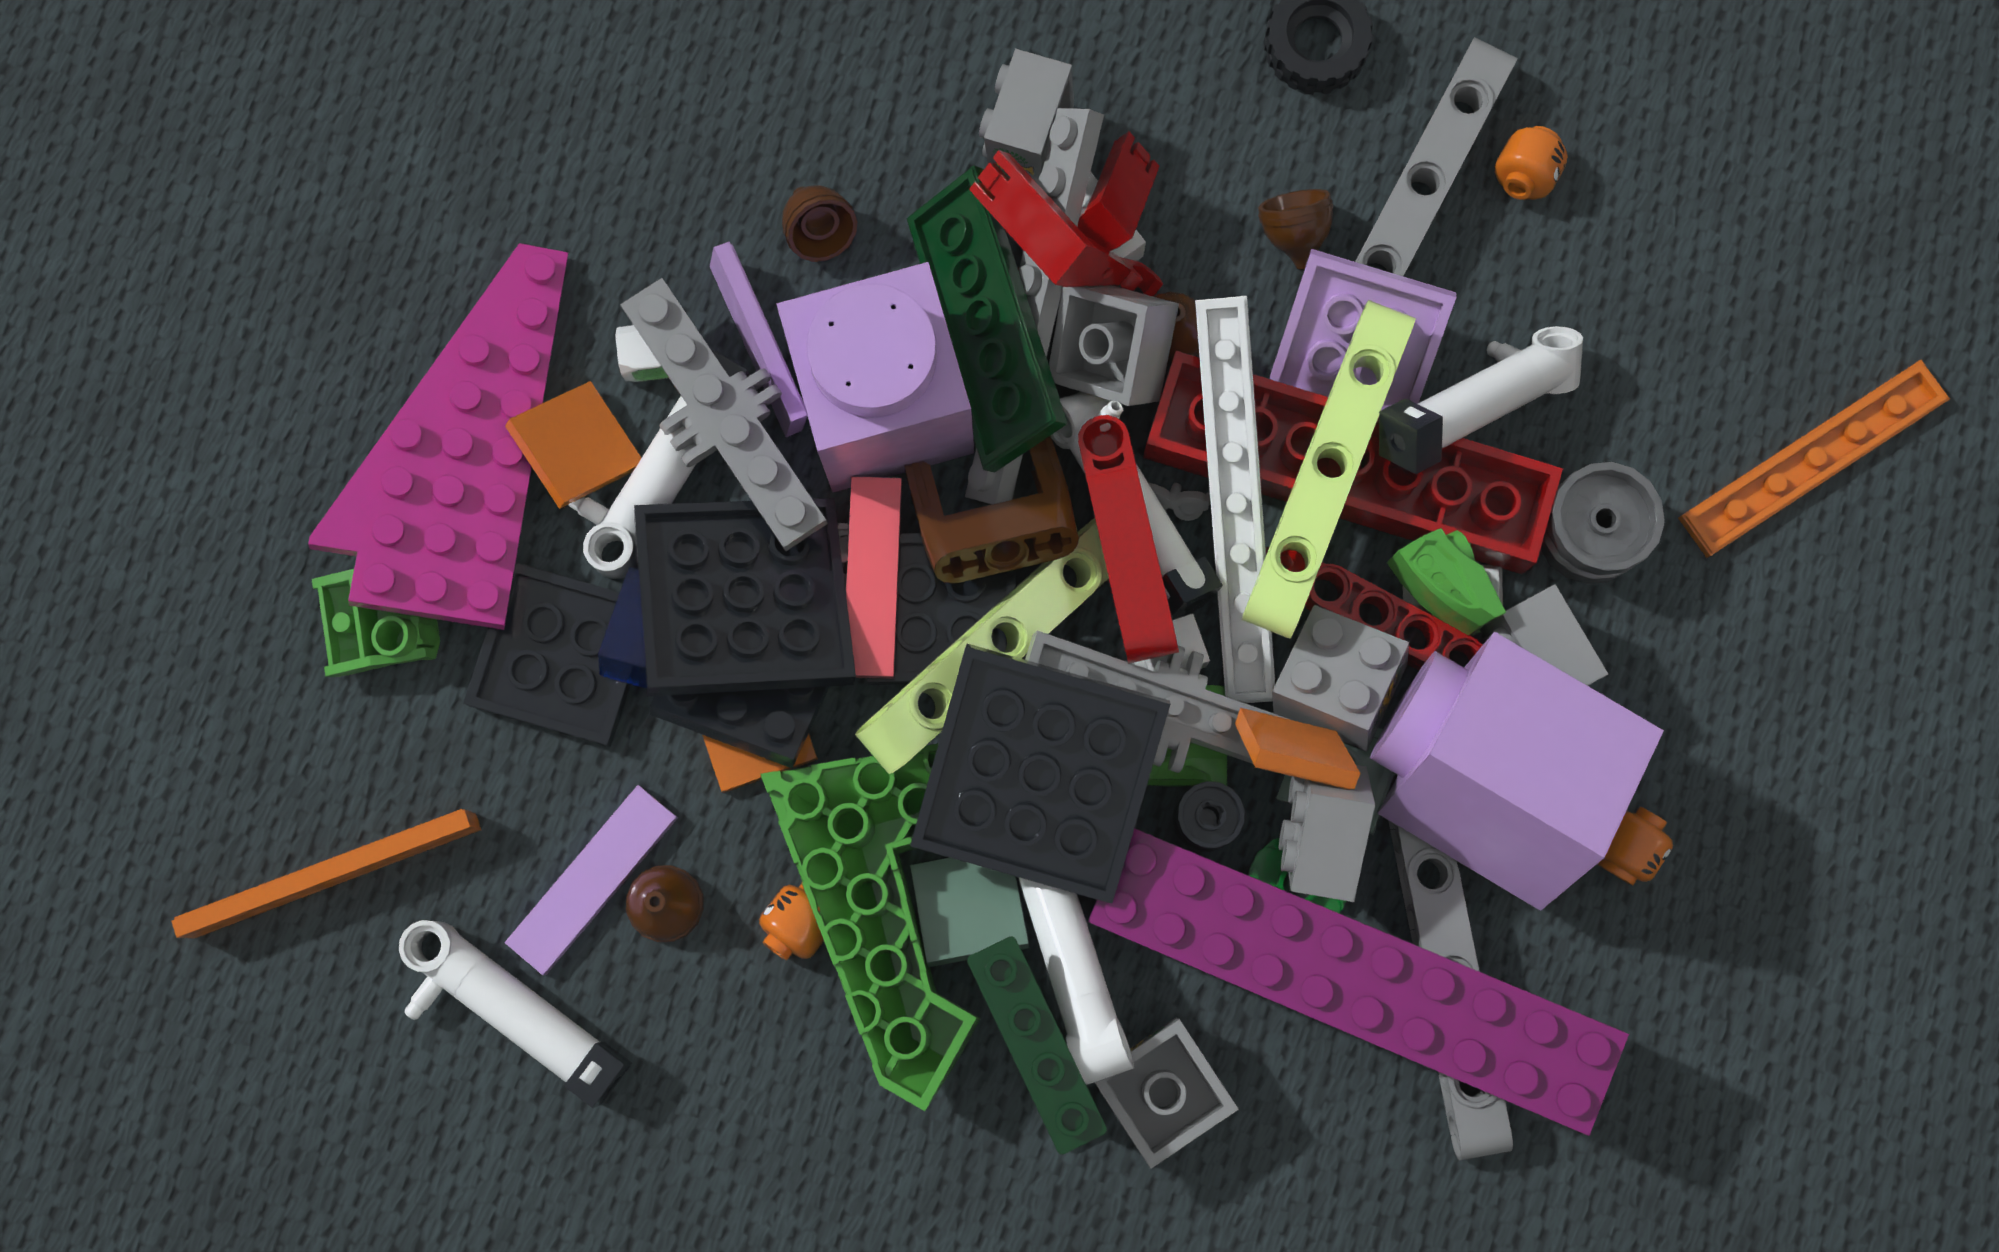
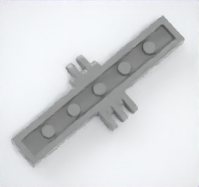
[620,278,828,551]
[1025,630,1292,777]

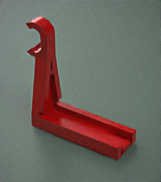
[1017,131,1160,270]
[969,150,1163,296]

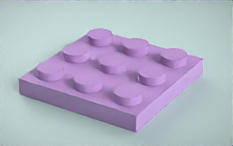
[1269,249,1457,410]

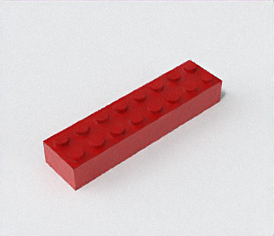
[1143,351,1563,574]

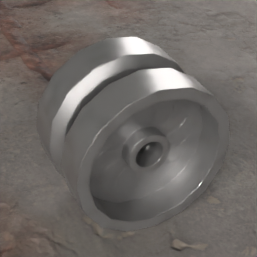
[1541,462,1665,584]

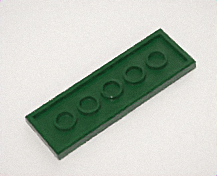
[906,165,1068,473]

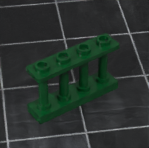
[967,936,1107,1154]

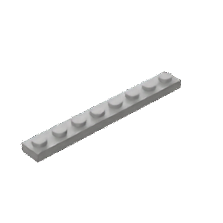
[965,108,1104,504]

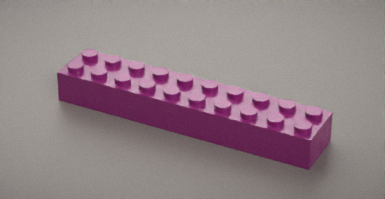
[1088,828,1629,1136]

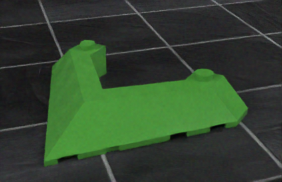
[760,743,981,1111]

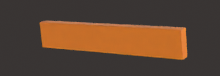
[1678,360,1950,558]
[171,809,481,939]

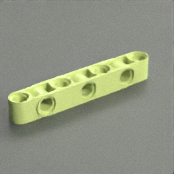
[1241,300,1416,639]
[855,518,1109,774]

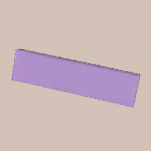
[710,242,807,437]
[504,785,678,975]

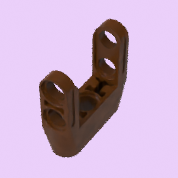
[904,436,1079,583]

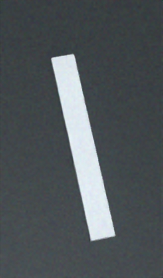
[1195,296,1275,703]

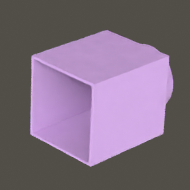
[776,262,974,492]
[1370,632,1664,911]

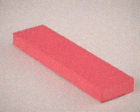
[846,477,902,679]

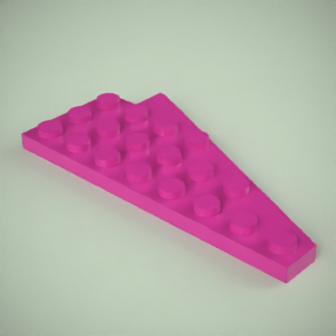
[308,243,568,630]

